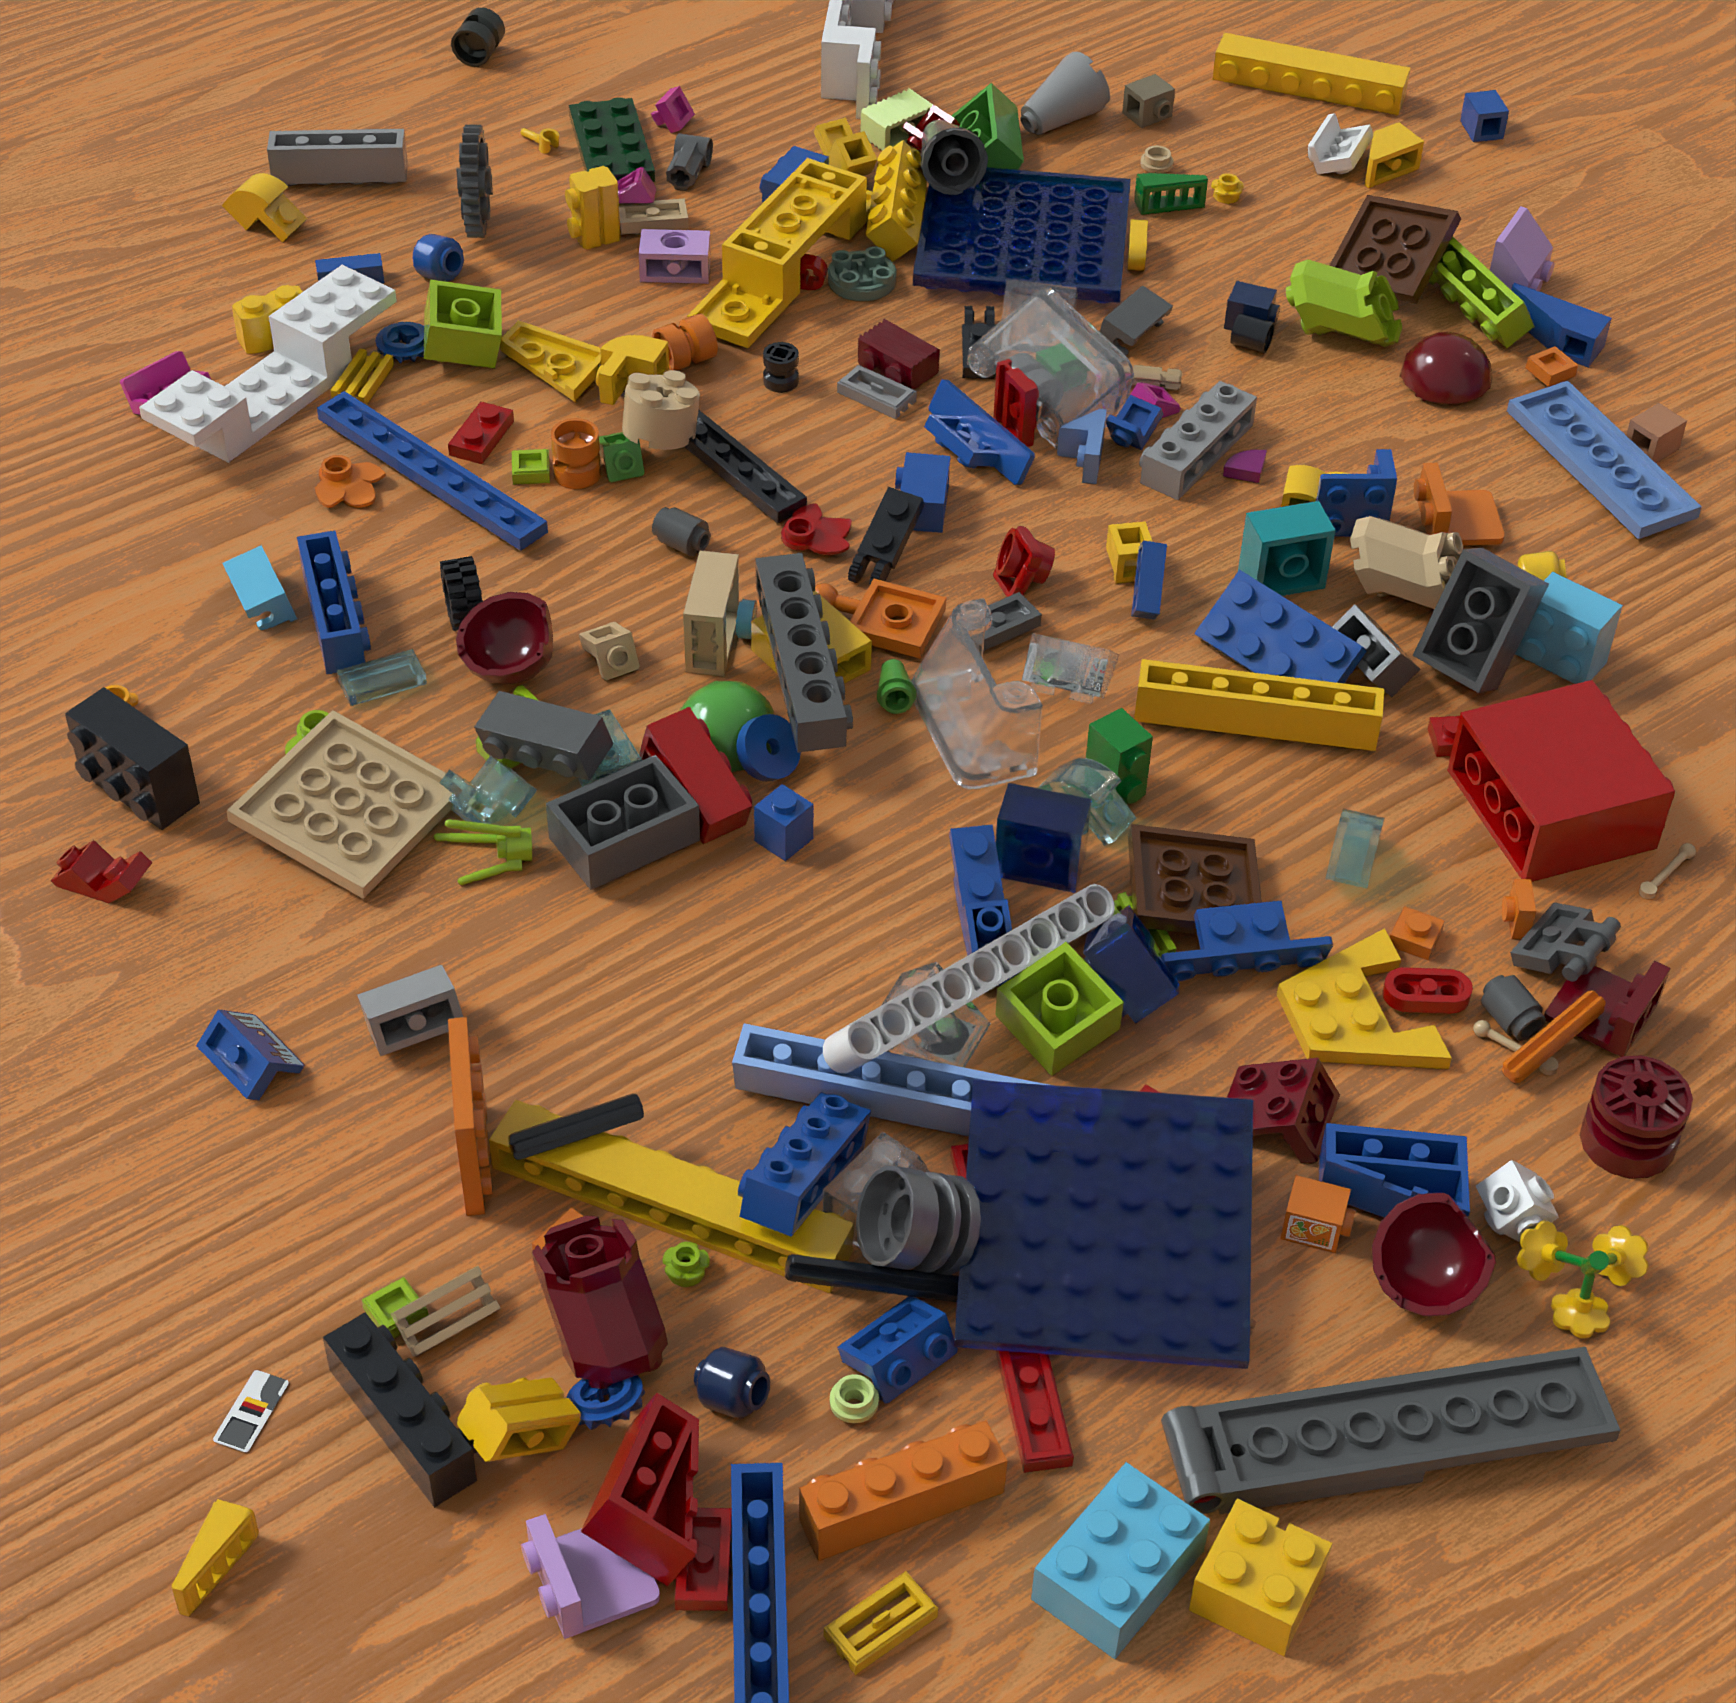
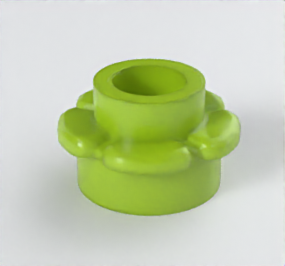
[662,1242,710,1287]

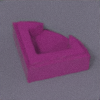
[1223,449,1267,483]

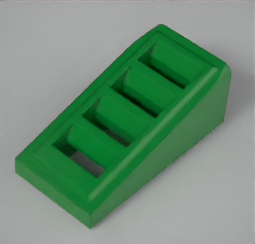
[1134,173,1208,215]

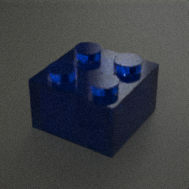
[996,783,1092,893]

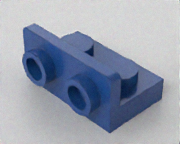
[837,1296,958,1403]

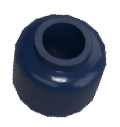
[694,1347,770,1418]

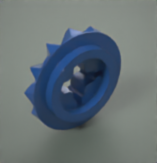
[375,322,424,363]
[566,1375,645,1430]

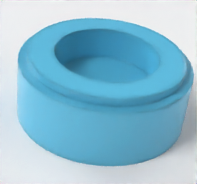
[736,599,757,639]

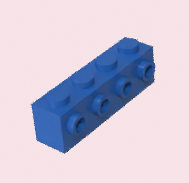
[297,530,371,674]
[738,1092,871,1237]

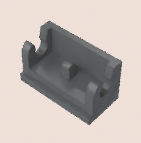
[1095,285,1173,357]

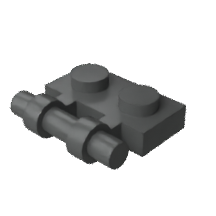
[1510,902,1621,982]

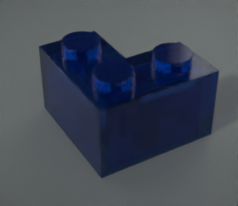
[1083,905,1180,1024]

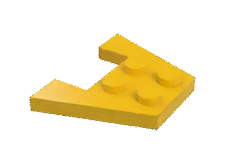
[1277,928,1452,1069]

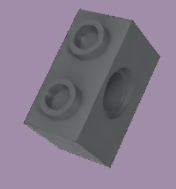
[1332,604,1421,697]

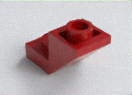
[51,840,153,904]

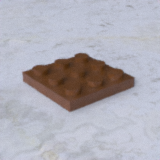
[1329,195,1461,304]
[1128,824,1262,934]

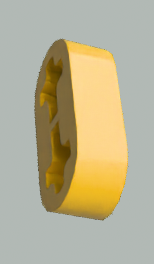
[1127,219,1148,271]

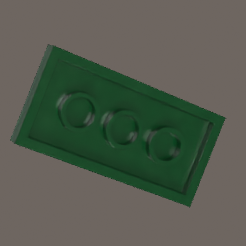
[569,97,655,182]

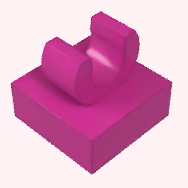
[650,86,695,133]

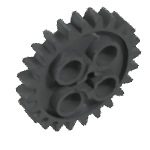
[456,124,493,238]

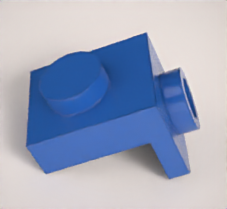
[1106,395,1163,450]

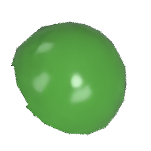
[680,681,775,772]

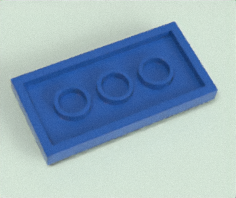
[1194,569,1367,684]

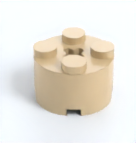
[622,370,700,450]

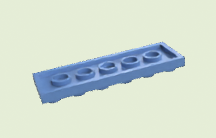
[1507,381,1702,539]

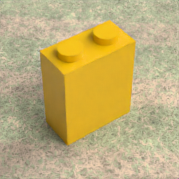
[751,590,872,684]

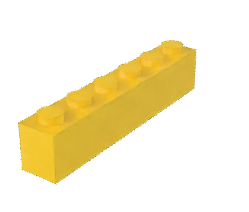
[1212,33,1410,115]
[1134,659,1384,751]

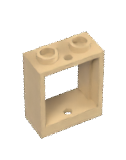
[683,551,739,676]

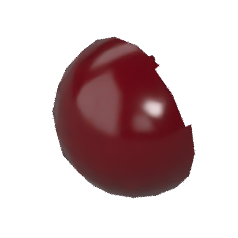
[1399,332,1492,404]
[456,592,553,685]
[1372,1193,1497,1316]

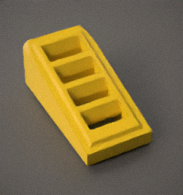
[171,1499,259,1617]

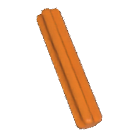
[1501,990,1606,1084]

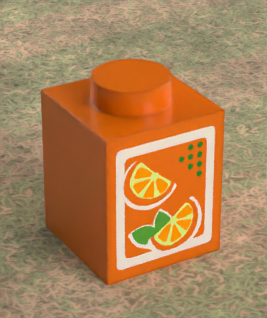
[1280,1175,1356,1253]

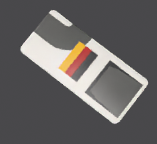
[213,1370,289,1452]

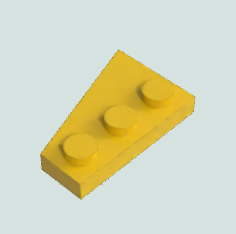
[500,320,601,402]

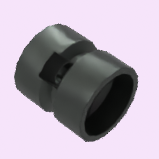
[451,8,505,67]

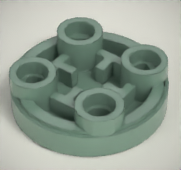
[828,246,896,301]

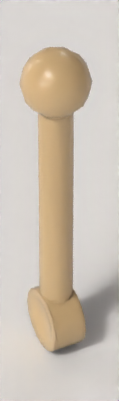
[1639,843,1696,899]
[1473,1020,1558,1076]

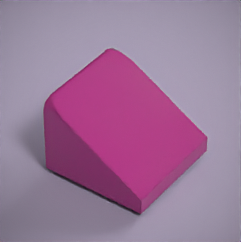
[1130,382,1181,418]

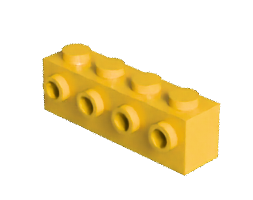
[866,140,927,262]

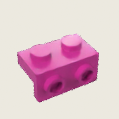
[120,351,211,415]

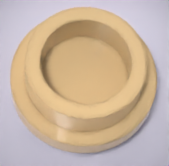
[1140,145,1174,174]

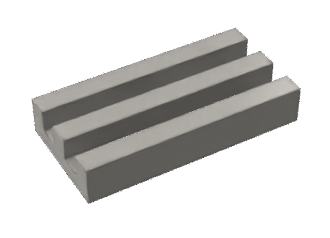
[837,365,917,419]

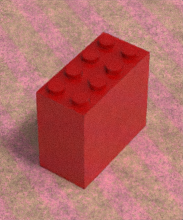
[1447,680,1675,882]

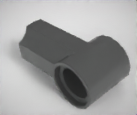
[666,133,713,191]

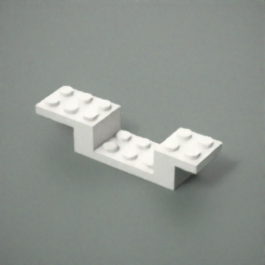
[821,0,894,119]
[139,265,397,463]

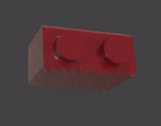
[858,319,940,390]

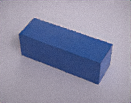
[315,253,385,284]
[1131,540,1167,620]

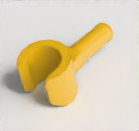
[520,128,559,154]

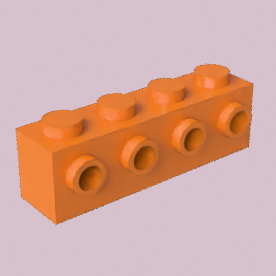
[799,1420,1008,1561]

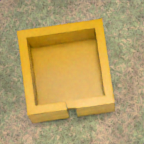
[1189,1498,1332,1656]

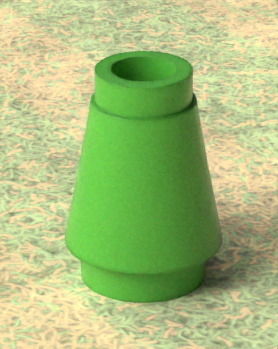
[877,659,916,714]

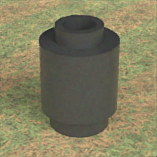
[652,507,711,556]
[1481,975,1546,1041]

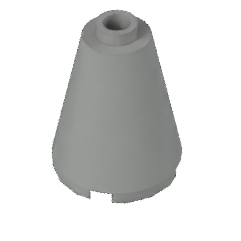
[1020,52,1111,135]

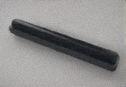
[785,1254,971,1303]

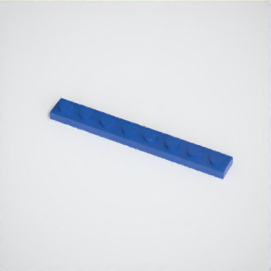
[317,391,548,551]

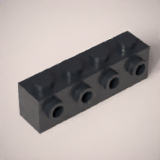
[323,1312,477,1508]

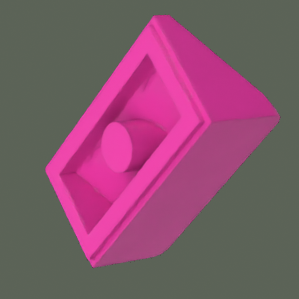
[618,167,656,203]

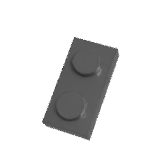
[955,592,1042,654]

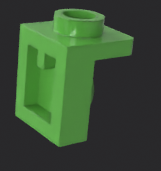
[599,432,645,482]

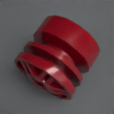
[1579,1055,1693,1179]

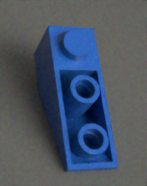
[1511,283,1612,368]

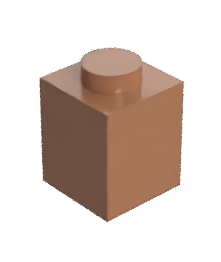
[1626,403,1687,463]

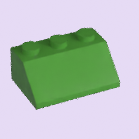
[952,83,1024,182]

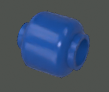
[412,234,464,282]

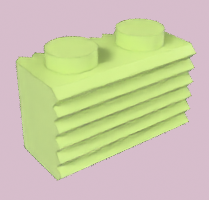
[860,88,933,151]

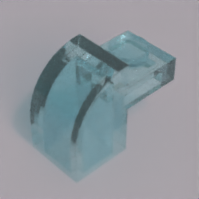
[439,755,537,826]
[1035,758,1137,846]
[1325,809,1385,888]

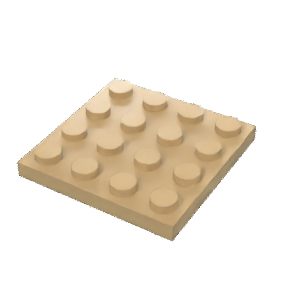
[227,710,466,899]

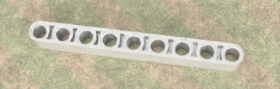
[823,884,1115,1074]

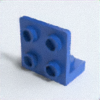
[1316,449,1397,537]

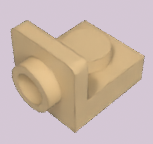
[579,622,640,680]

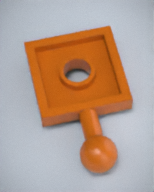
[815,579,947,658]

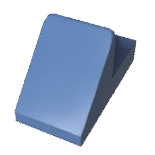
[1057,409,1107,484]

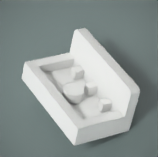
[1308,113,1373,175]

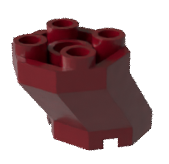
[532,1215,668,1389]

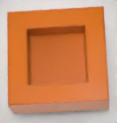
[1525,346,1578,387]
[1502,879,1536,940]
[1390,906,1445,960]

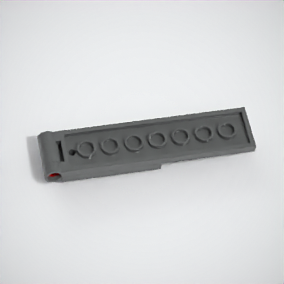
[1161,1347,1621,1514]

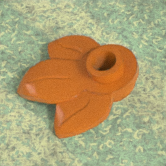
[315,455,386,508]

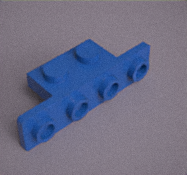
[924,379,1035,485]
[1156,901,1333,981]

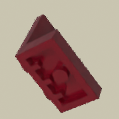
[1544,960,1671,1057]
[1215,1058,1340,1163]

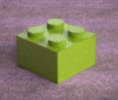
[424,279,502,368]
[995,942,1124,1076]

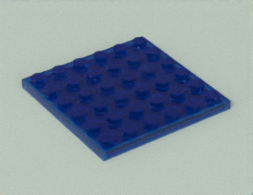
[912,167,1131,303]
[954,1080,1253,1369]

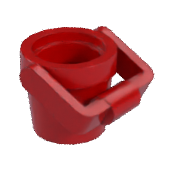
[993,526,1055,597]

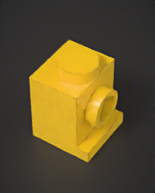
[1106,521,1153,584]

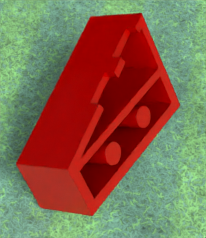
[637,707,752,845]
[581,1393,699,1586]

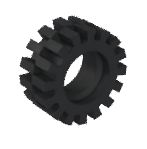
[440,556,483,631]

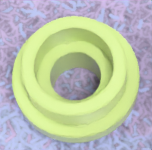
[830,1374,879,1423]

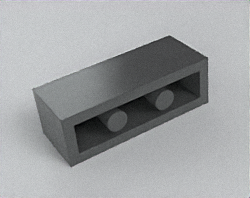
[474,691,614,781]

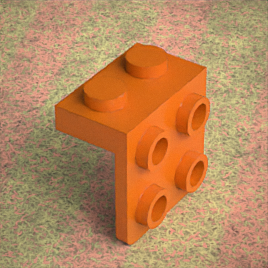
[1414,463,1505,546]

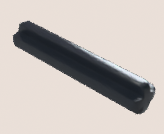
[508,1093,644,1160]

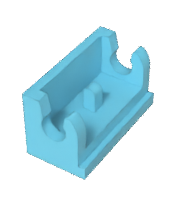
[222,545,297,630]

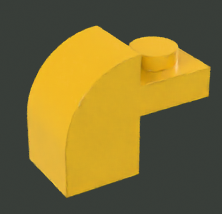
[814,117,877,176]
[221,173,308,243]
[596,335,669,405]

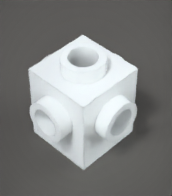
[1476,1160,1559,1242]

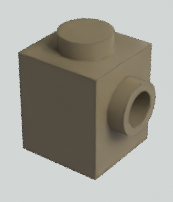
[1122,74,1175,128]

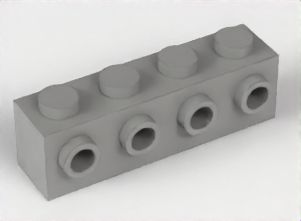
[267,129,408,186]
[1139,381,1257,500]

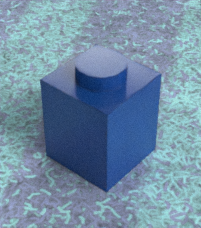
[1460,90,1509,142]
[754,784,814,861]

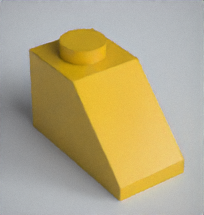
[1364,122,1424,188]

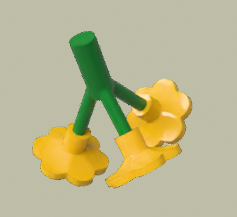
[1517,1220,1649,1338]

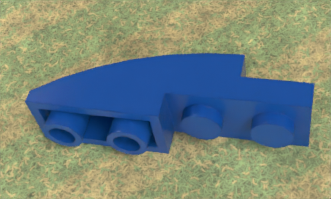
[949,824,1019,986]

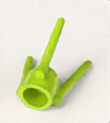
[434,819,532,885]

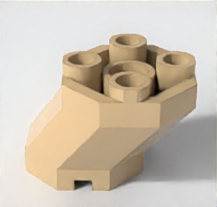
[1350,516,1463,609]

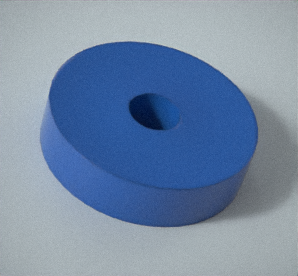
[736,714,801,782]

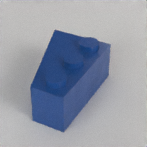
[1319,1123,1470,1218]

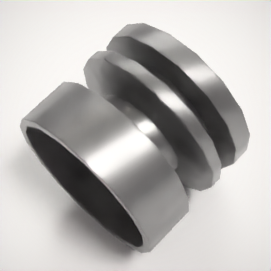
[856,1165,981,1275]

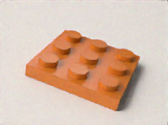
[448,1017,493,1216]

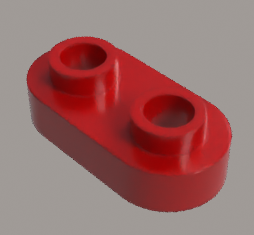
[1382,967,1473,1014]

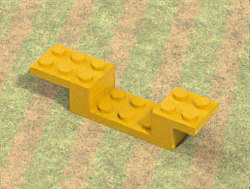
[687,158,873,348]

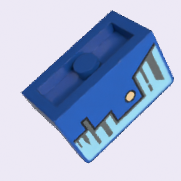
[196,1009,305,1100]

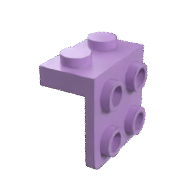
[521,1514,660,1639]

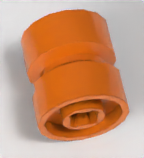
[652,313,718,371]
[550,418,601,489]

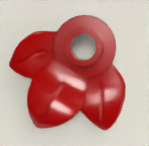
[781,503,852,555]

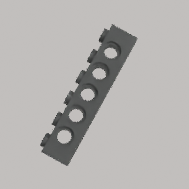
[755,553,853,753]

